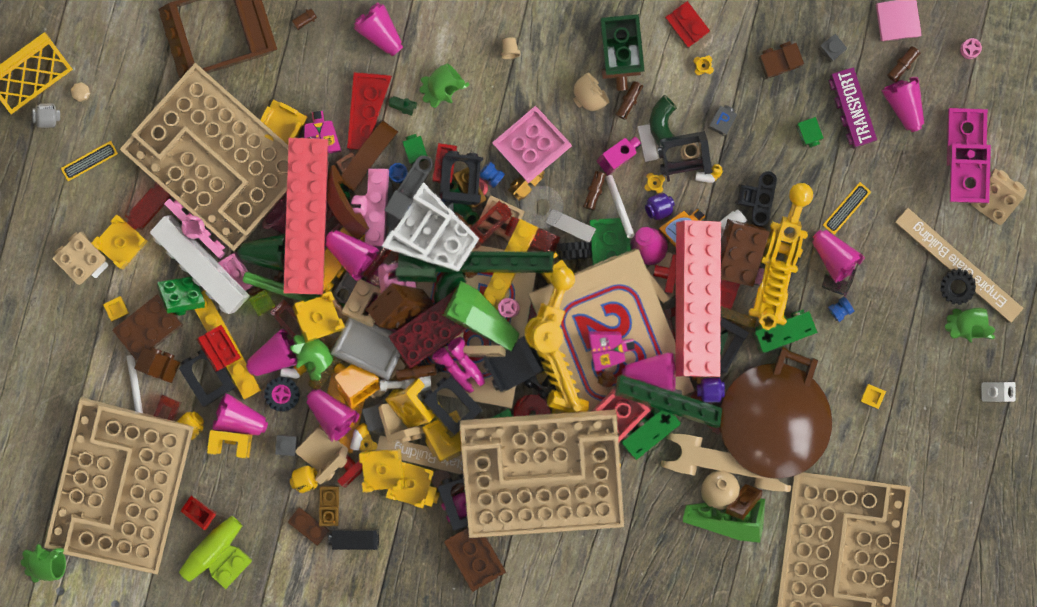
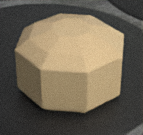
[71,82,91,102]

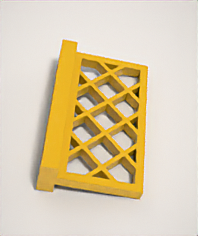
[0,32,73,114]

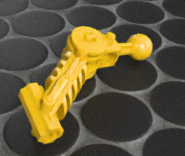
[748,183,813,330]
[524,267,589,413]

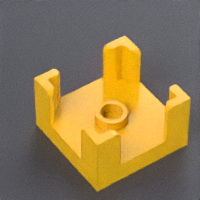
[91,214,148,270]
[293,291,344,343]
[385,379,443,428]
[207,430,252,458]
[359,448,404,492]
[386,461,434,508]

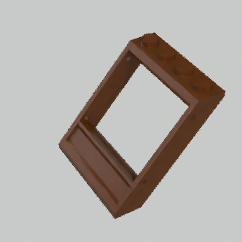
[158,0,277,79]

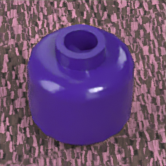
[645,193,675,220]
[697,378,725,403]

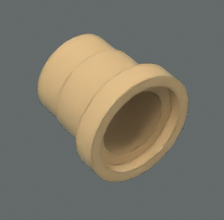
[501,37,521,59]
[680,143,700,160]

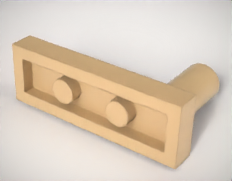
[445,333,506,357]

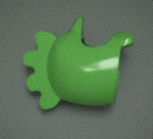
[420,63,470,108]
[945,308,995,343]
[290,332,334,381]
[20,544,66,583]

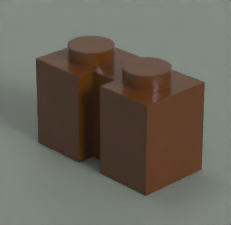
[759,41,804,79]
[134,347,180,383]

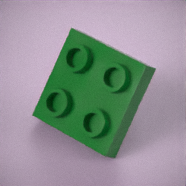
[157,276,205,316]

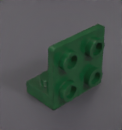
[396,253,437,283]

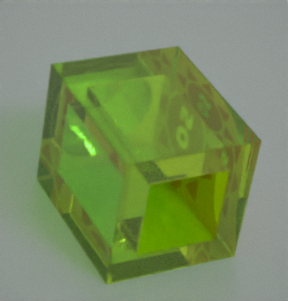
[249,290,277,317]

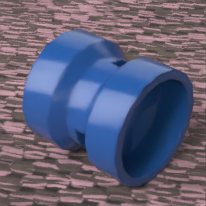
[480,161,505,188]
[389,163,408,184]
[828,296,855,323]

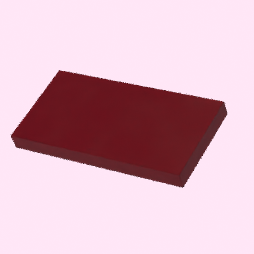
[388,293,467,368]

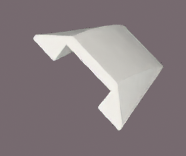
[382,182,479,271]

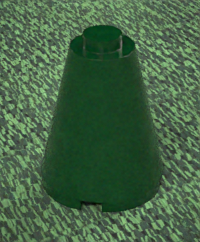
[238,234,286,272]

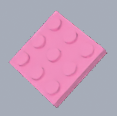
[492,106,572,183]

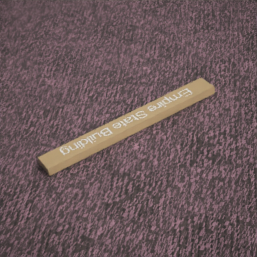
[895,208,1024,323]
[376,435,464,474]

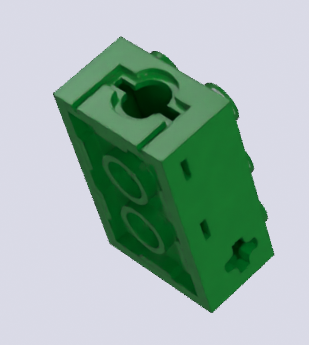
[589,218,631,265]
[752,309,818,354]
[620,408,681,460]

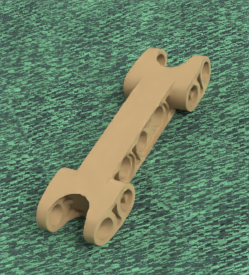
[660,433,791,492]

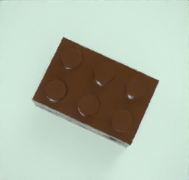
[721,219,770,287]
[366,283,434,330]
[112,294,184,360]
[444,527,506,592]

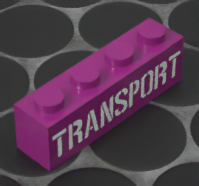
[828,67,877,149]

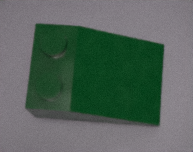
[600,14,645,75]

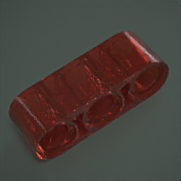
[504,216,561,253]

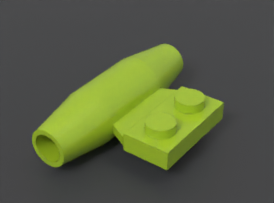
[179,516,252,589]

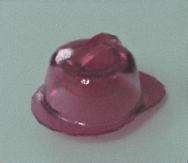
[262,193,287,234]

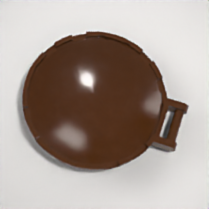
[720,346,832,479]

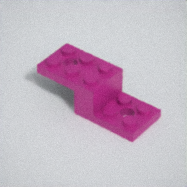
[947,108,991,203]

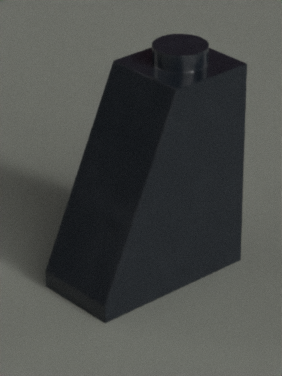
[328,529,379,550]

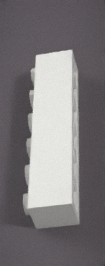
[150,215,250,314]

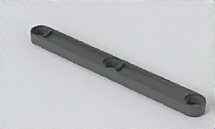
[334,156,433,303]

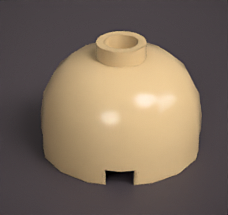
[573,72,609,111]
[701,470,740,510]

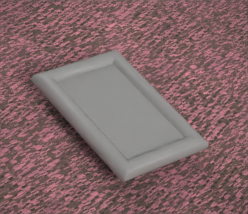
[330,317,400,380]

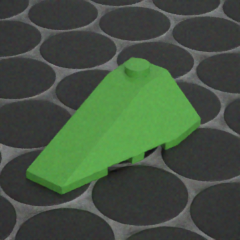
[443,281,520,351]
[683,498,765,543]

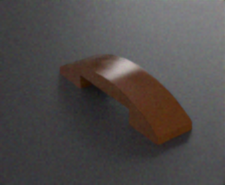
[341,121,398,192]
[327,165,369,239]

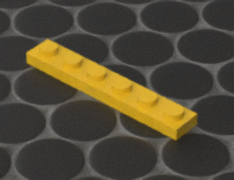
[483,219,538,311]
[195,290,262,400]

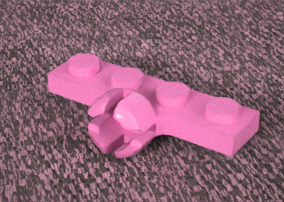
[351,168,389,246]
[164,199,226,259]

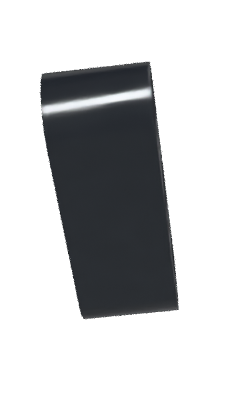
[735,171,777,227]

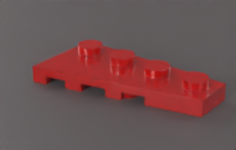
[347,72,392,150]

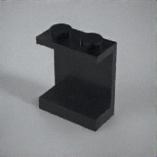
[483,336,544,393]

